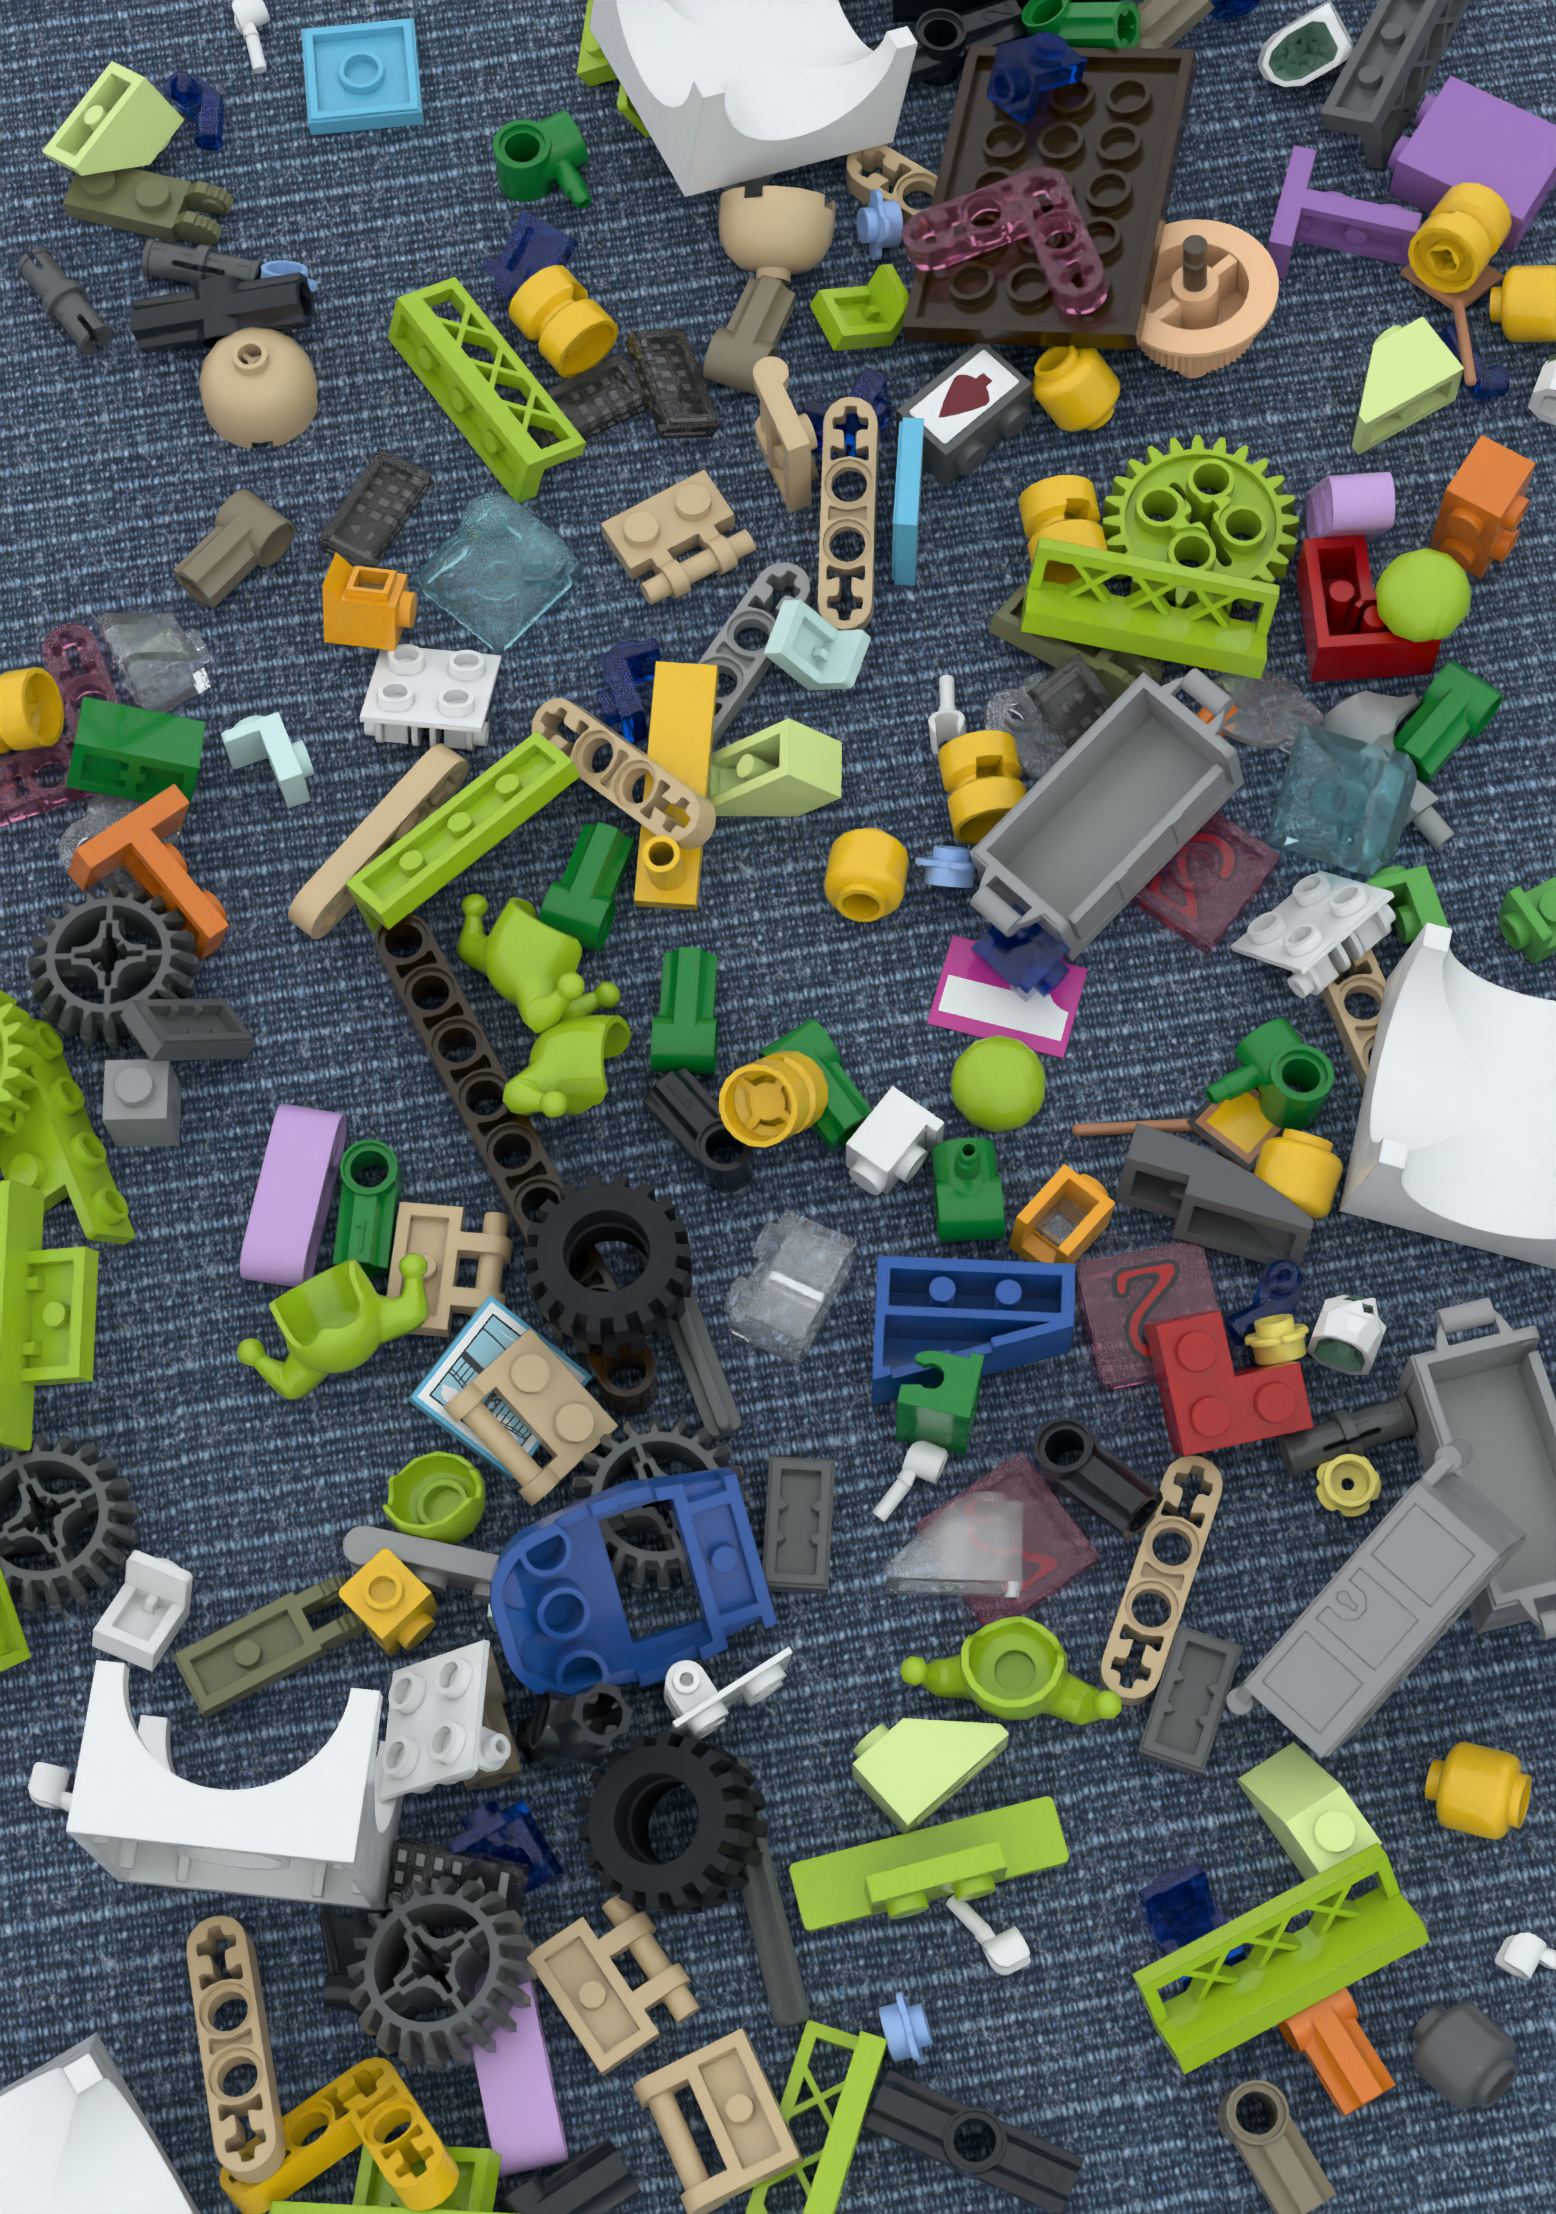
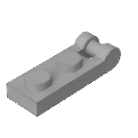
[343,1526,499,1604]

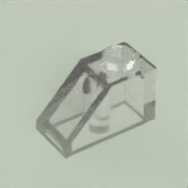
[97,613,211,713]
[885,1491,1023,1598]

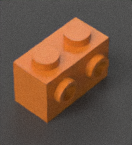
[1429,435,1536,578]

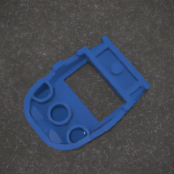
[490,1467,777,1695]

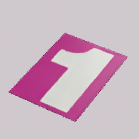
[927,935,1088,1058]

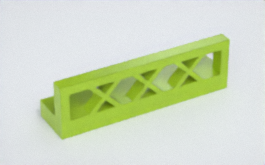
[387,277,586,504]
[1020,537,1280,680]
[345,731,580,934]
[1132,1842,1430,2075]
[745,2020,888,2214]

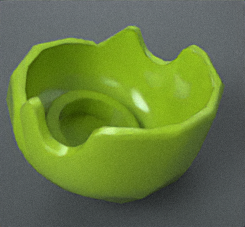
[1375,548,1472,642]
[950,1035,1046,1133]
[382,1451,486,1545]

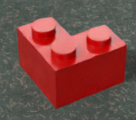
[1296,535,1442,682]
[1144,1310,1314,1456]

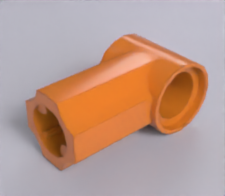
[1277,1987,1396,2118]

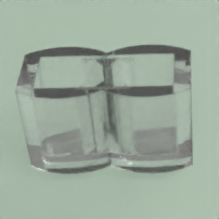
[723,1209,857,1366]

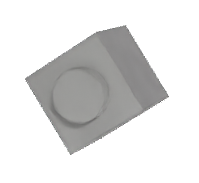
[102,1059,181,1147]

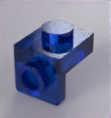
[986,32,1087,123]
[480,211,579,299]
[802,366,892,458]
[596,638,661,743]
[971,903,1071,1002]
[446,1800,564,1906]
[1138,1863,1246,1991]

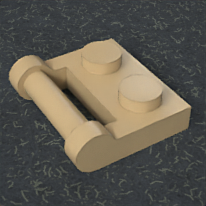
[753,356,818,513]
[443,1328,618,1506]
[633,2028,804,2214]

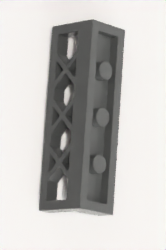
[1320,0,1471,170]

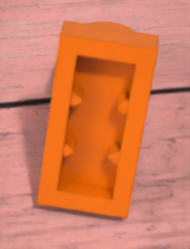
[68,784,229,961]

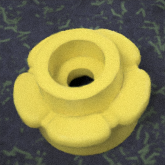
[1244,1314,1309,1365]
[1316,1454,1381,1517]

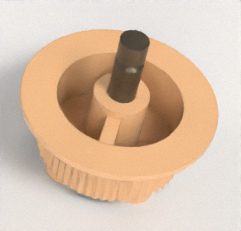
[1140,219,1279,378]

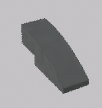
[1114,1123,1314,1273]

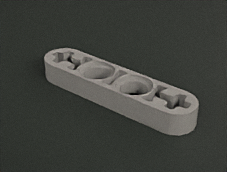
[697,562,811,750]

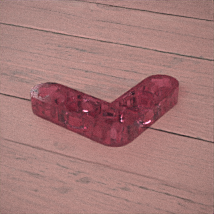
[902,167,1108,315]
[0,623,120,827]

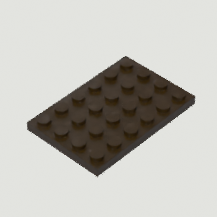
[902,46,1198,350]

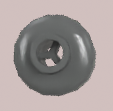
[1412,2002,1519,2109]

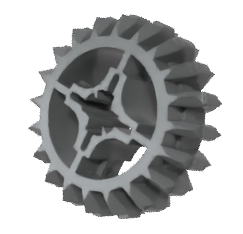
[28,882,200,1052]
[570,1415,750,1595]
[0,1434,139,1613]
[346,1875,538,2071]

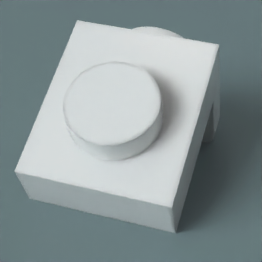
[92,1550,193,1671]

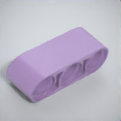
[1306,472,1396,542]
[240,1103,347,1288]
[472,1959,569,2178]

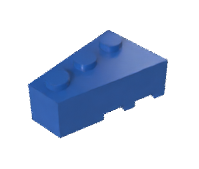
[872,1255,1075,1406]

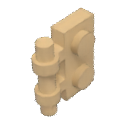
[601,470,756,605]
[386,1202,513,1338]
[526,1894,701,2077]

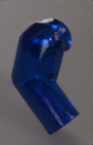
[165,71,225,151]
[1440,323,1510,402]
[1224,1259,1303,1346]

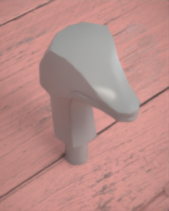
[1323,690,1455,850]

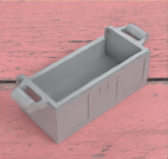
[969,668,1244,961]
[1397,1297,1556,1640]
[1226,1439,1527,1758]

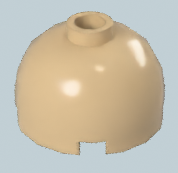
[718,186,836,286]
[199,327,318,448]

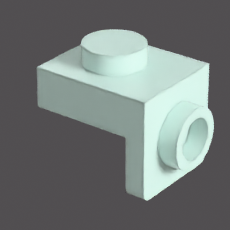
[763,599,871,691]
[221,712,315,809]

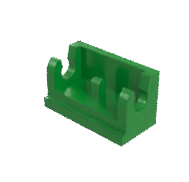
[66,696,206,811]
[895,1350,984,1455]

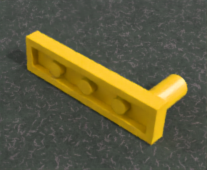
[634,661,719,911]

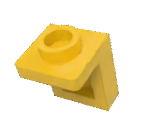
[339,1548,439,1657]

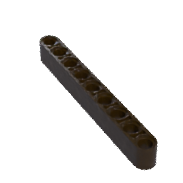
[374,913,659,1416]

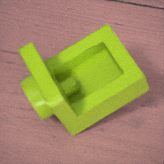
[810,264,910,351]

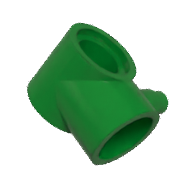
[493,110,592,209]
[1205,1018,1334,1130]
[931,1137,1005,1244]

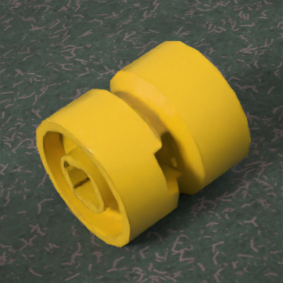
[1408,182,1512,293]
[508,265,619,378]
[1018,475,1108,585]
[0,667,64,754]
[938,730,1027,844]
[719,1050,828,1147]

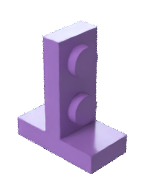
[1267,145,1422,279]

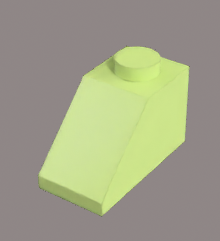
[42,61,184,176]
[1352,316,1464,455]
[708,718,842,817]
[852,1718,1009,1834]
[1237,1742,1382,1880]

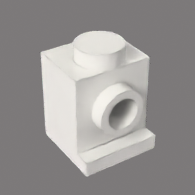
[846,1086,944,1195]

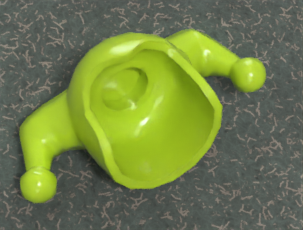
[457,894,585,1033]
[502,981,632,1118]
[237,1253,429,1400]
[900,1616,1122,1725]

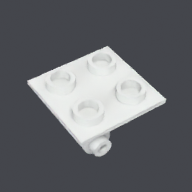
[360,644,502,751]
[1230,870,1396,998]
[379,1639,511,1801]
[664,1647,793,1740]

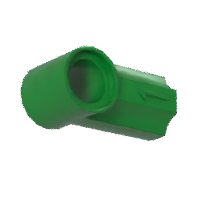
[1021,0,1141,48]
[1393,660,1504,784]
[539,822,635,953]
[650,947,718,1075]
[758,1018,873,1151]
[332,1139,403,1277]

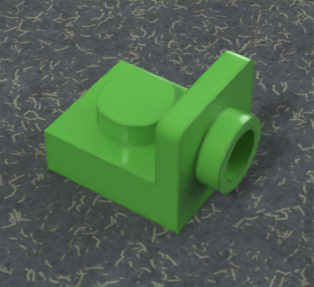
[1365,865,1449,944]
[1498,876,1556,965]

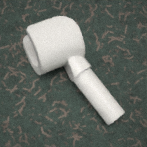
[232,0,270,74]
[928,675,966,755]
[872,1440,948,1522]
[28,1762,73,1812]
[946,1894,1031,1975]
[1495,1932,1556,1981]

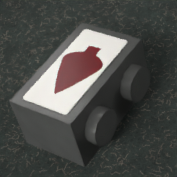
[895,343,1032,486]

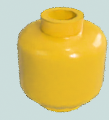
[1490,265,1556,343]
[1032,345,1120,432]
[824,828,909,922]
[1253,1128,1343,1219]
[1425,1742,1532,1840]

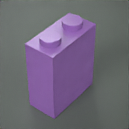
[1387,75,1556,253]

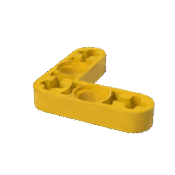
[219,2057,460,2214]

